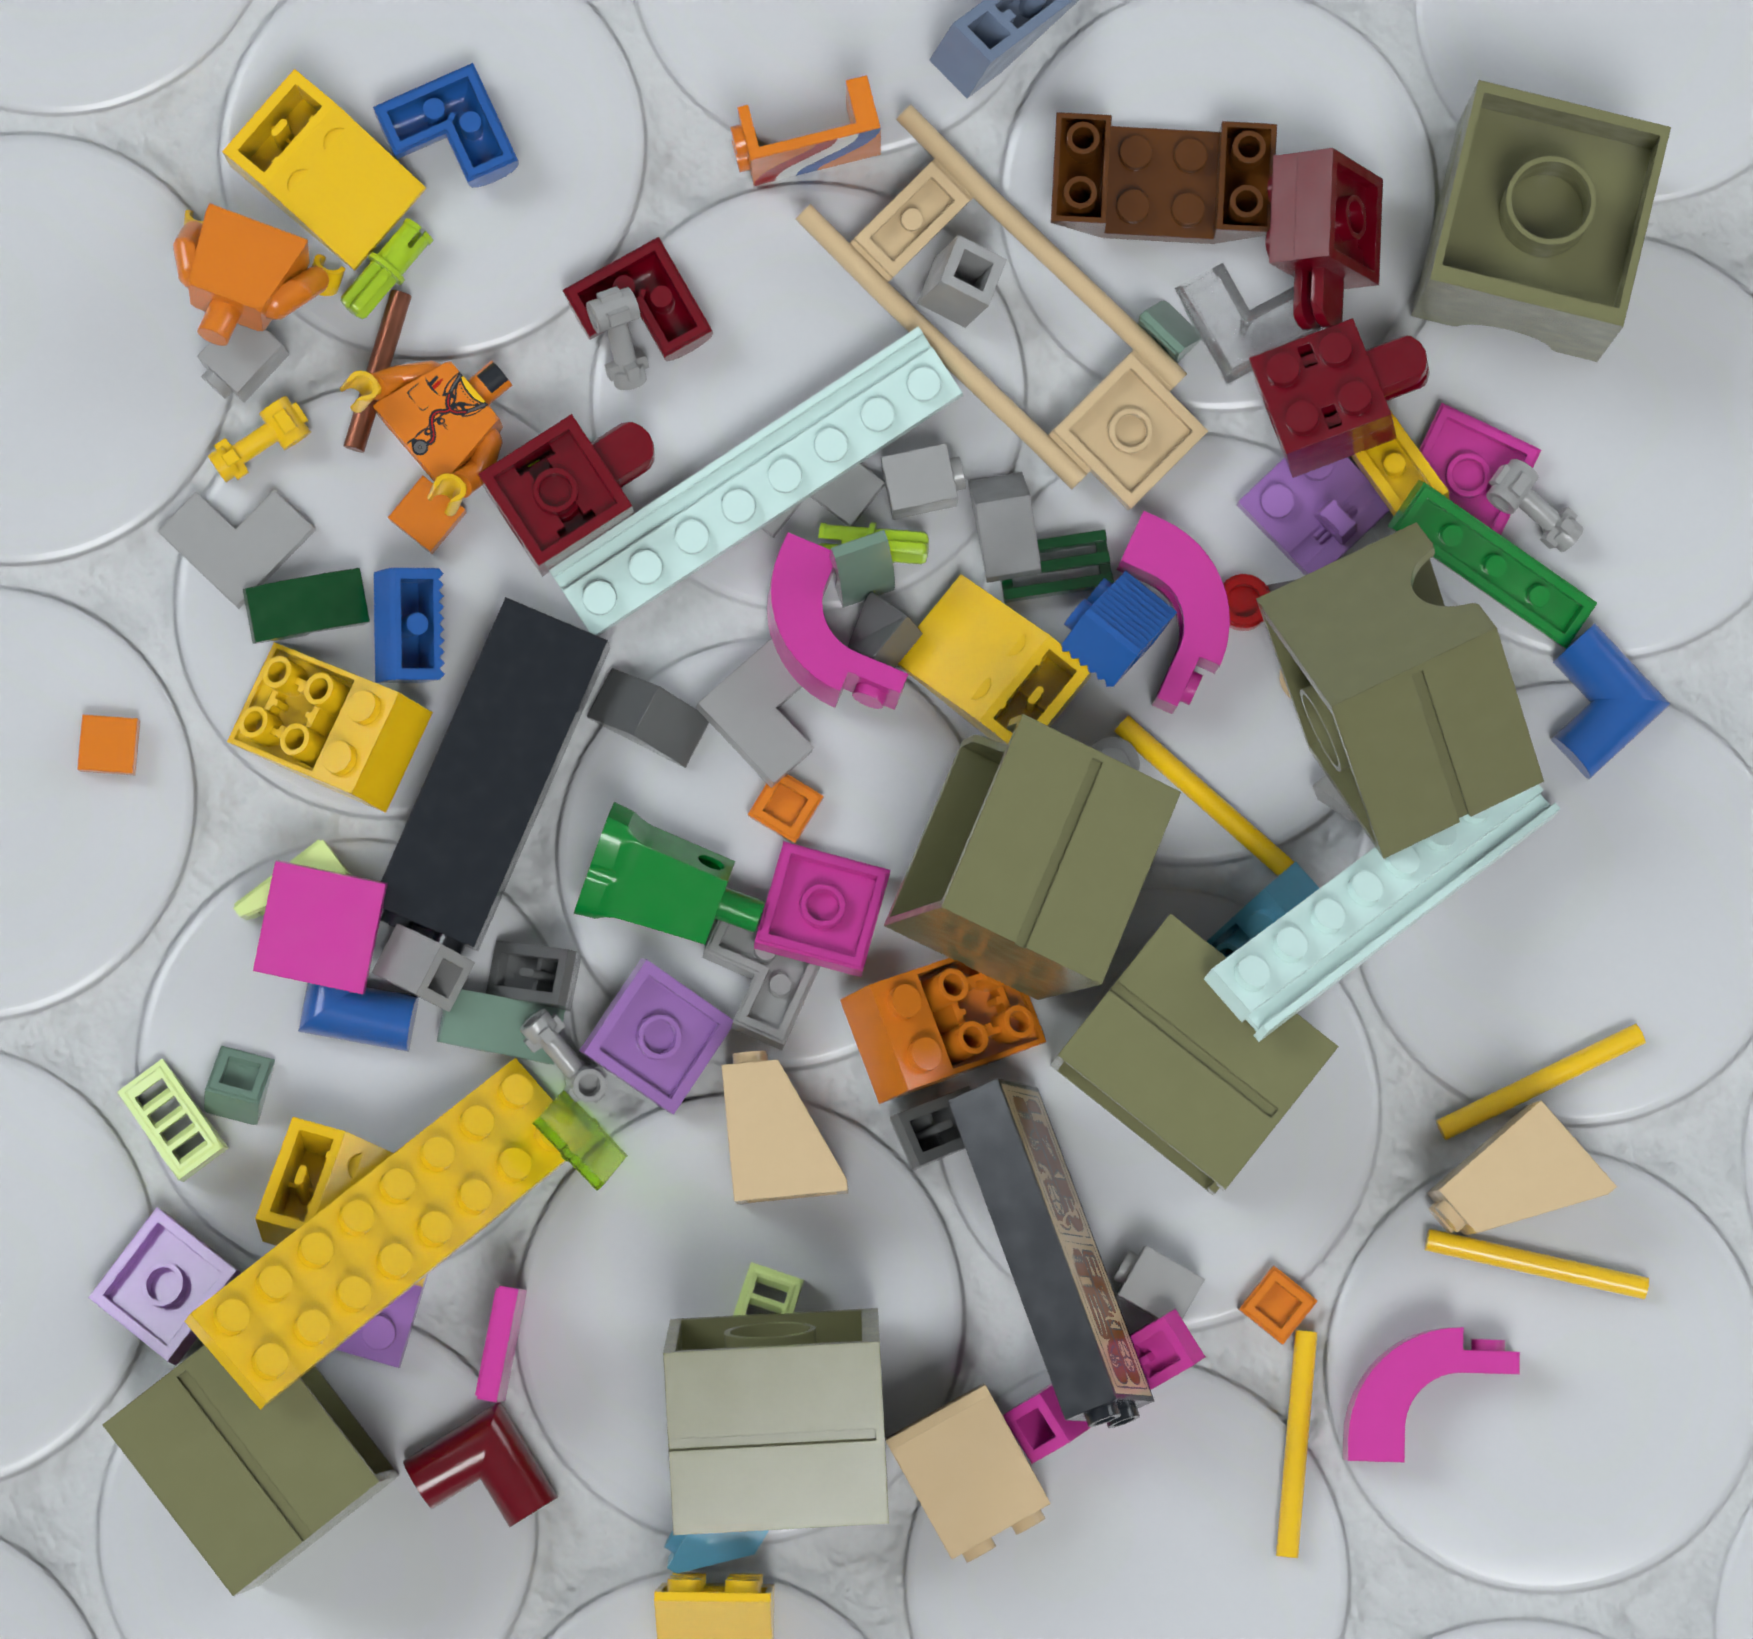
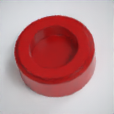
[1223,574,1270,631]

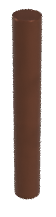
[343,290,412,453]

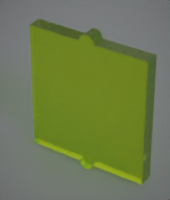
[532,1090,628,1191]

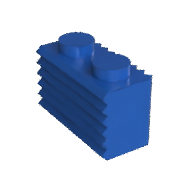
[374,568,445,683]
[1061,570,1177,687]

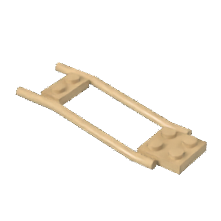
[795,105,1208,510]

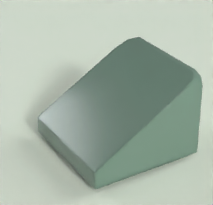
[1138,301,1202,363]
[204,1045,275,1125]

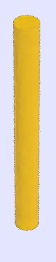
[1114,715,1295,876]
[1436,1023,1646,1140]
[1424,1229,1649,1299]
[1276,1330,1318,1558]

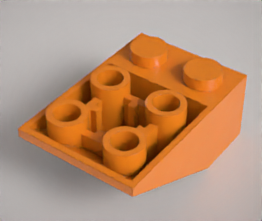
[840,958,1047,1104]

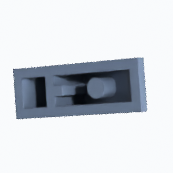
[929,0,1079,99]

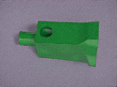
[574,802,766,945]

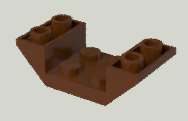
[1050,112,1277,244]

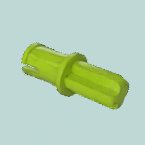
[340,218,434,319]
[818,522,929,565]

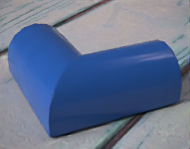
[373,63,519,188]
[1551,624,1671,780]
[298,983,419,1052]

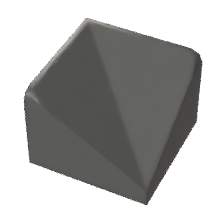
[848,592,923,668]

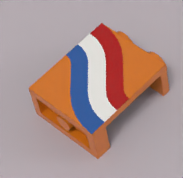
[730,75,881,186]

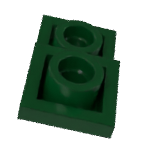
[243,568,370,644]

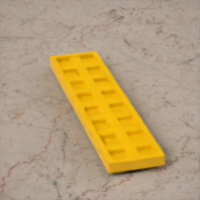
[184,1058,589,1410]

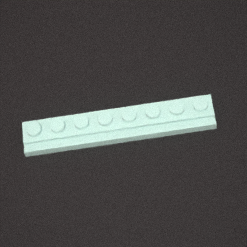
[549,326,963,636]
[1204,784,1561,1042]

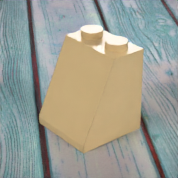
[721,1051,848,1204]
[1427,1100,1617,1235]
[885,1383,1051,1563]

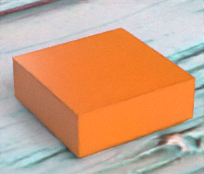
[388,475,467,554]
[77,714,140,776]
[748,774,824,844]
[1238,1266,1317,1345]

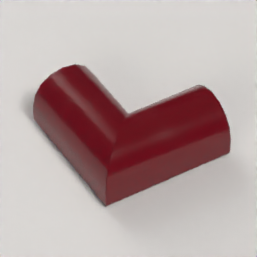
[563,237,713,361]
[403,1402,558,1528]

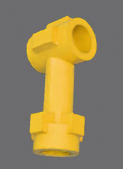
[207,396,311,483]

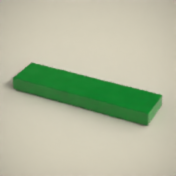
[1388,480,1597,649]

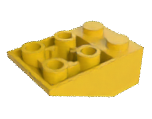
[222,69,426,271]
[898,574,1091,745]
[227,642,433,813]
[255,1117,427,1287]
[654,1572,775,1639]

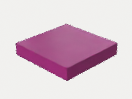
[1419,403,1541,535]
[754,841,891,977]
[253,860,388,994]
[475,1286,527,1403]

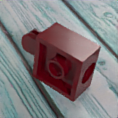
[1265,148,1383,331]
[1248,318,1430,478]
[478,414,655,577]

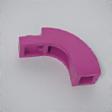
[1116,511,1230,714]
[767,532,908,710]
[1003,1309,1205,1464]
[1342,1327,1520,1463]

